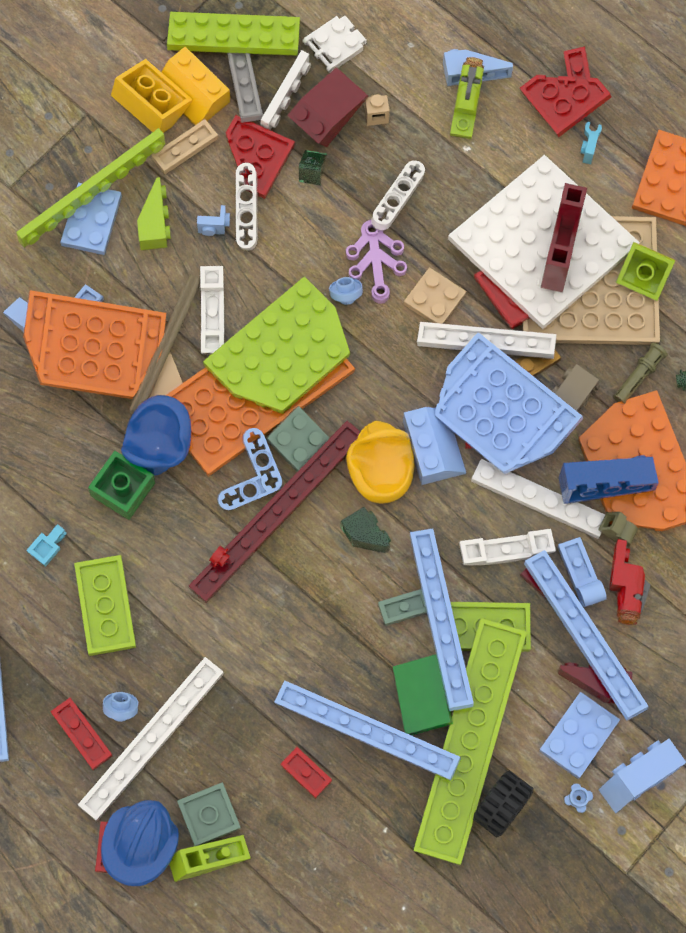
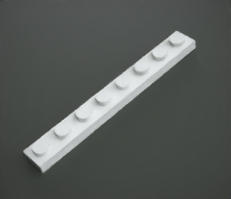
[78,657,224,821]

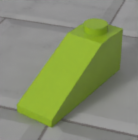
[169,835,251,882]

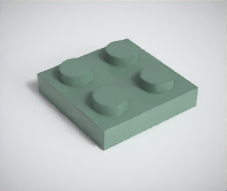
[265,406,329,472]
[177,782,241,846]

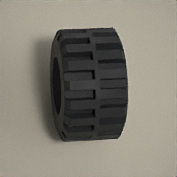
[473,770,534,838]

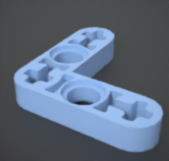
[217,428,282,510]

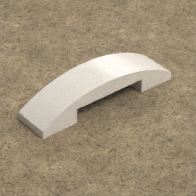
[200,266,224,354]
[459,529,556,565]

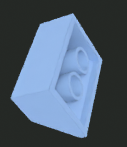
[403,407,466,485]

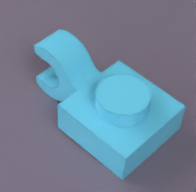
[580,122,602,164]
[26,524,67,567]

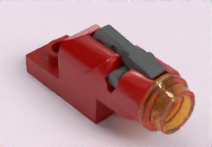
[609,539,650,625]

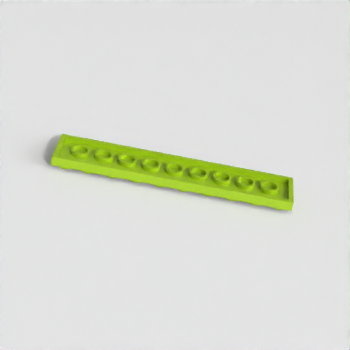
[413,618,527,865]

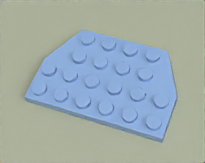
[434,332,583,474]

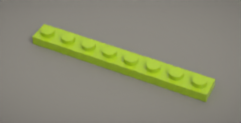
[16,128,165,248]

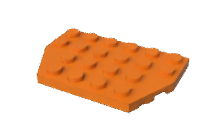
[23,290,166,399]
[578,390,686,532]

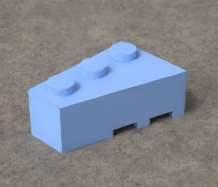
[598,739,686,814]

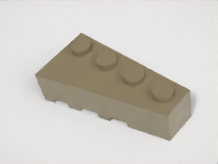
[545,364,600,458]

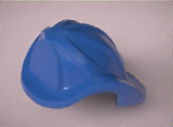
[121,395,191,476]
[101,800,179,886]

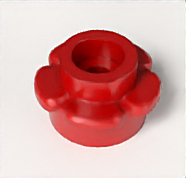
[209,546,230,568]

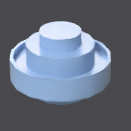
[329,277,363,305]
[103,692,138,722]

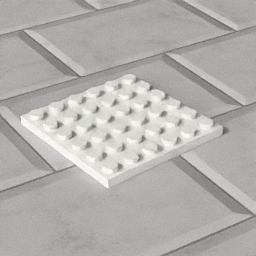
[448,155,640,329]

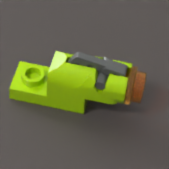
[450,57,484,139]

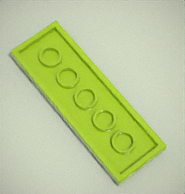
[167,12,300,56]

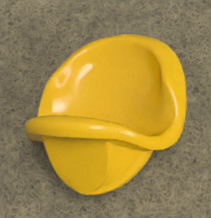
[346,421,415,504]

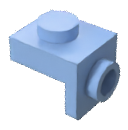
[197,205,230,236]

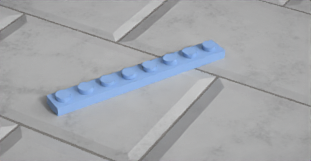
[410,529,474,711]
[524,550,648,721]
[275,680,461,781]

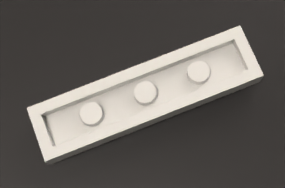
[261,50,311,130]

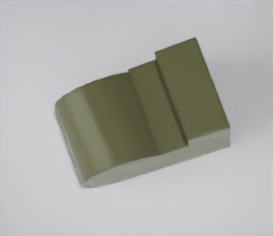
[598,512,638,547]

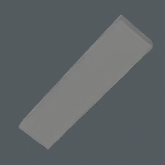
[227,53,263,123]

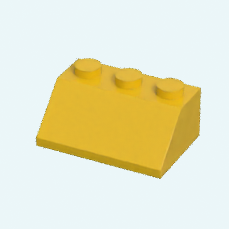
[161,47,230,125]
[111,59,193,133]

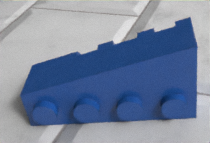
[558,455,659,504]

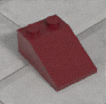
[287,67,369,147]

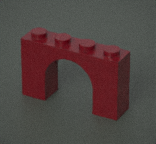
[540,183,587,293]

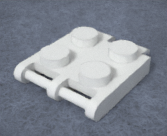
[303,16,367,73]

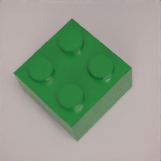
[88,450,155,520]

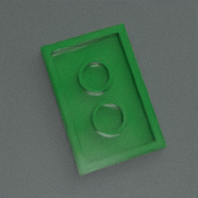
[393,654,453,736]

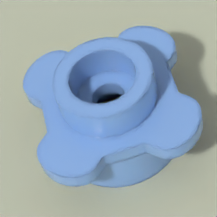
[564,784,593,813]

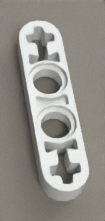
[371,161,425,230]
[236,163,258,251]

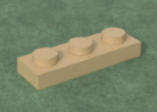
[151,119,218,175]

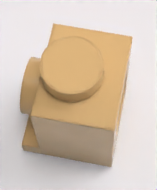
[364,94,390,126]

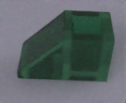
[340,507,391,553]

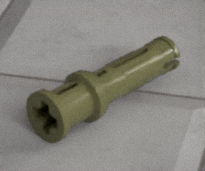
[613,343,668,404]

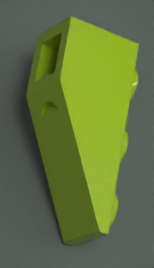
[137,177,171,250]

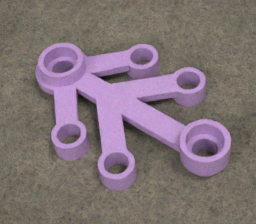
[346,220,407,304]

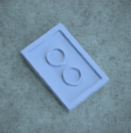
[61,183,122,255]
[539,692,620,779]

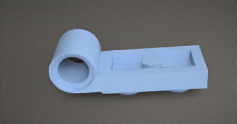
[558,537,607,607]

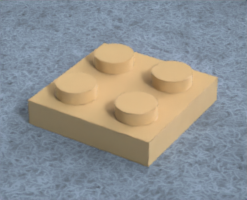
[403,267,467,324]

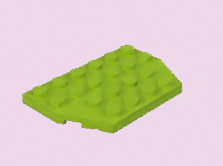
[203,276,350,414]

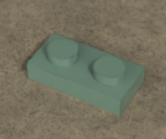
[378,589,427,626]

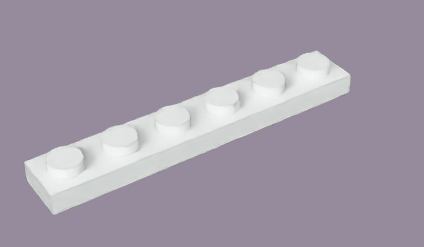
[417,322,556,359]
[471,459,605,539]

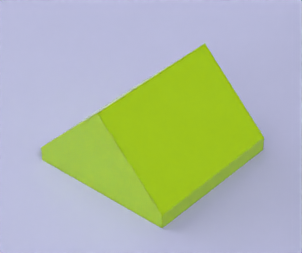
[616,242,675,301]

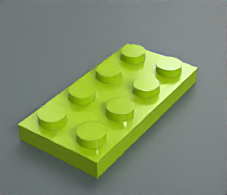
[74,555,136,656]
[450,602,531,652]

